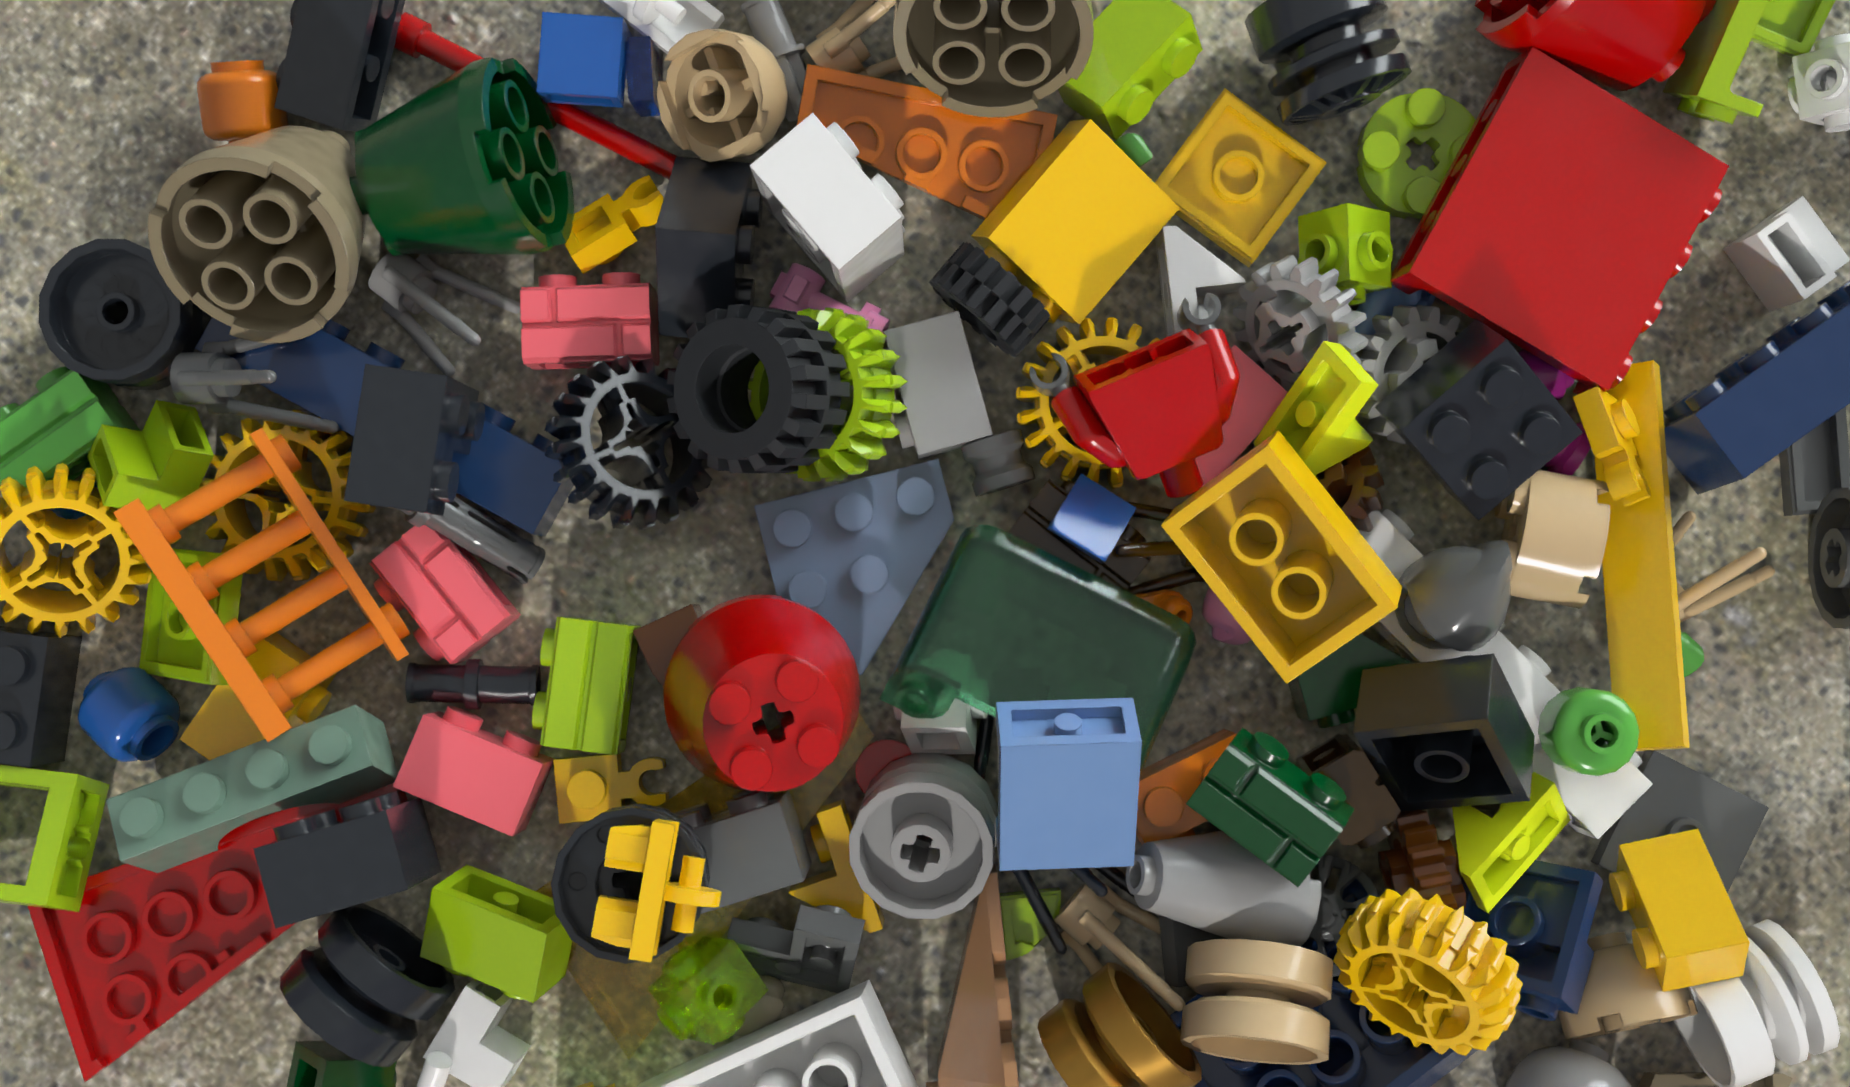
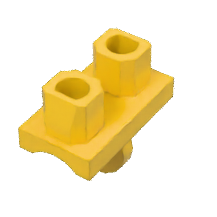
[591,819,722,963]

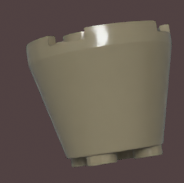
[893,0,1094,117]
[148,125,368,343]

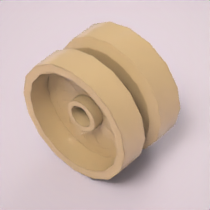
[1180,939,1333,1065]

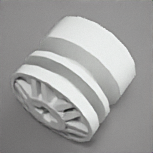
[1674,919,1840,1087]

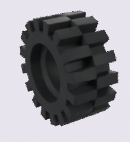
[929,242,1050,358]

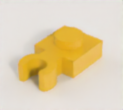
[564,175,664,274]
[1573,386,1651,506]
[553,753,669,824]

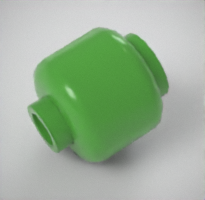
[1538,687,1640,776]

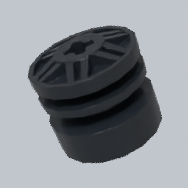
[1244,0,1412,126]
[551,803,710,964]

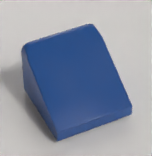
[1046,473,1136,563]

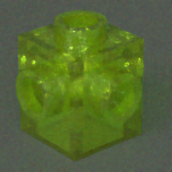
[648,936,769,1045]

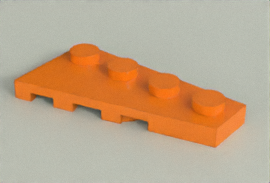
[796,64,1058,220]

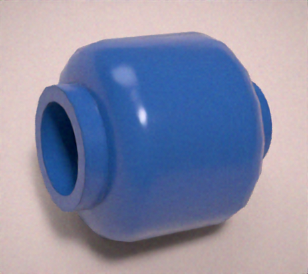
[78,667,181,762]

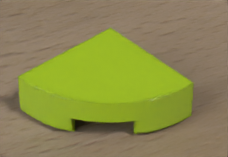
[1000,887,1061,960]

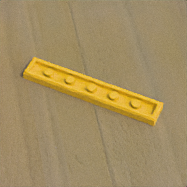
[1595,360,1690,751]

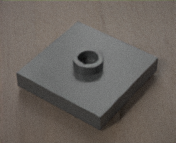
[1591,750,1769,893]

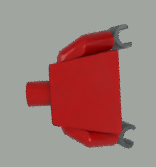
[1029,293,1240,498]

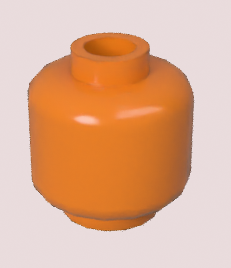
[197,60,289,143]

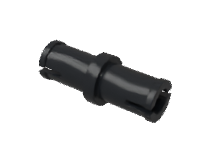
[405,659,541,709]

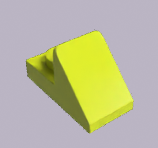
[1253,341,1378,476]
[1452,772,1571,913]

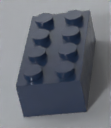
[1663,280,1850,495]

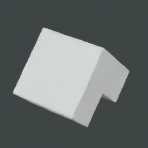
[1723,196,1850,312]
[423,979,531,1087]

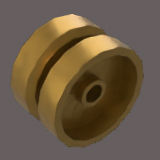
[1037,962,1202,1087]

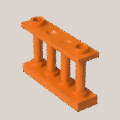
[113,428,411,742]

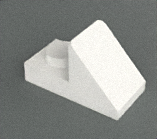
[1155,225,1246,337]

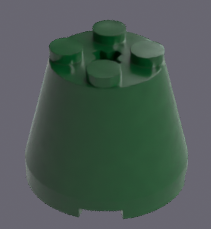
[349,57,574,257]

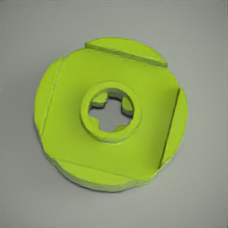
[1356,88,1476,219]

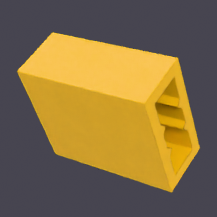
[971,119,1180,325]

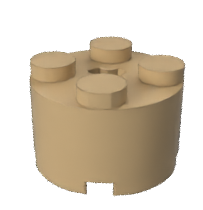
[1495,470,1610,609]

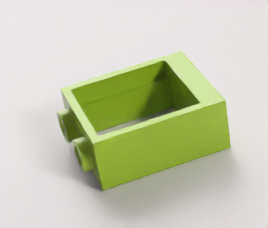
[0,765,110,912]

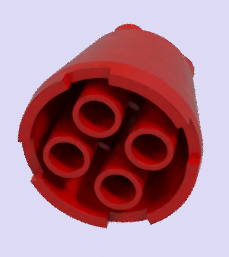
[1475,0,1716,91]
[663,595,861,792]

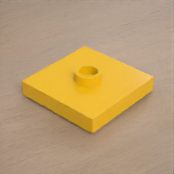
[1155,88,1327,268]

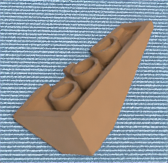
[926,864,1019,1087]

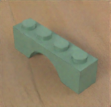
[106,705,398,873]

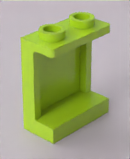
[1663,0,1769,125]

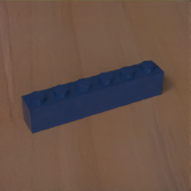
[195,317,574,537]

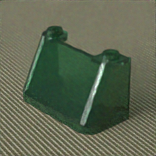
[879,525,1197,775]

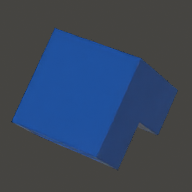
[536,12,635,108]

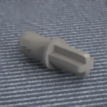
[740,0,806,122]

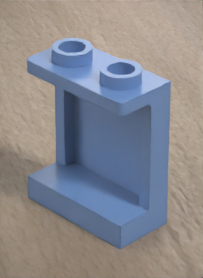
[996,698,1142,871]

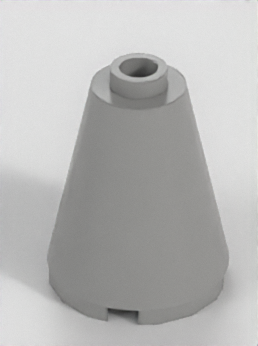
[1126,831,1321,947]

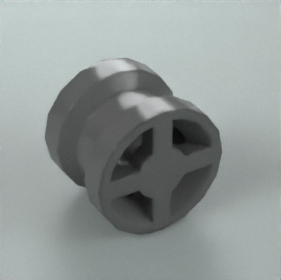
[961,429,1036,497]

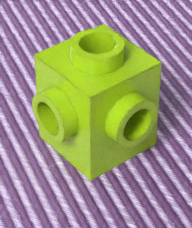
[1298,203,1393,306]

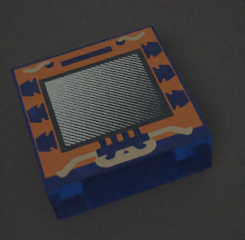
[625,36,660,117]

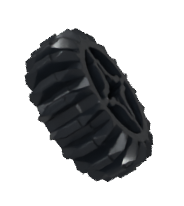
[544,355,713,530]

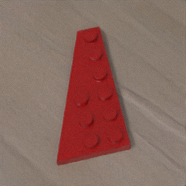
[28,783,408,1082]

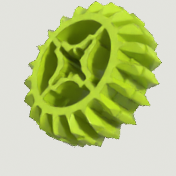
[748,307,908,482]

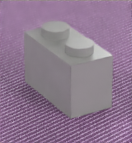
[883,311,993,460]

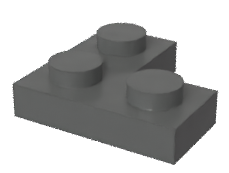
[723,905,865,993]

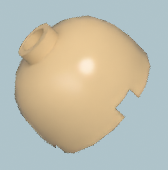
[657,29,788,162]
[1558,932,1698,1040]

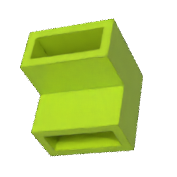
[88,400,214,510]

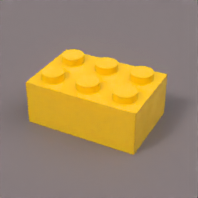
[1161,430,1403,684]

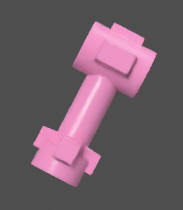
[769,263,890,334]

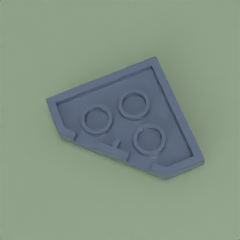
[754,459,954,675]

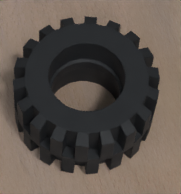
[667,304,850,473]

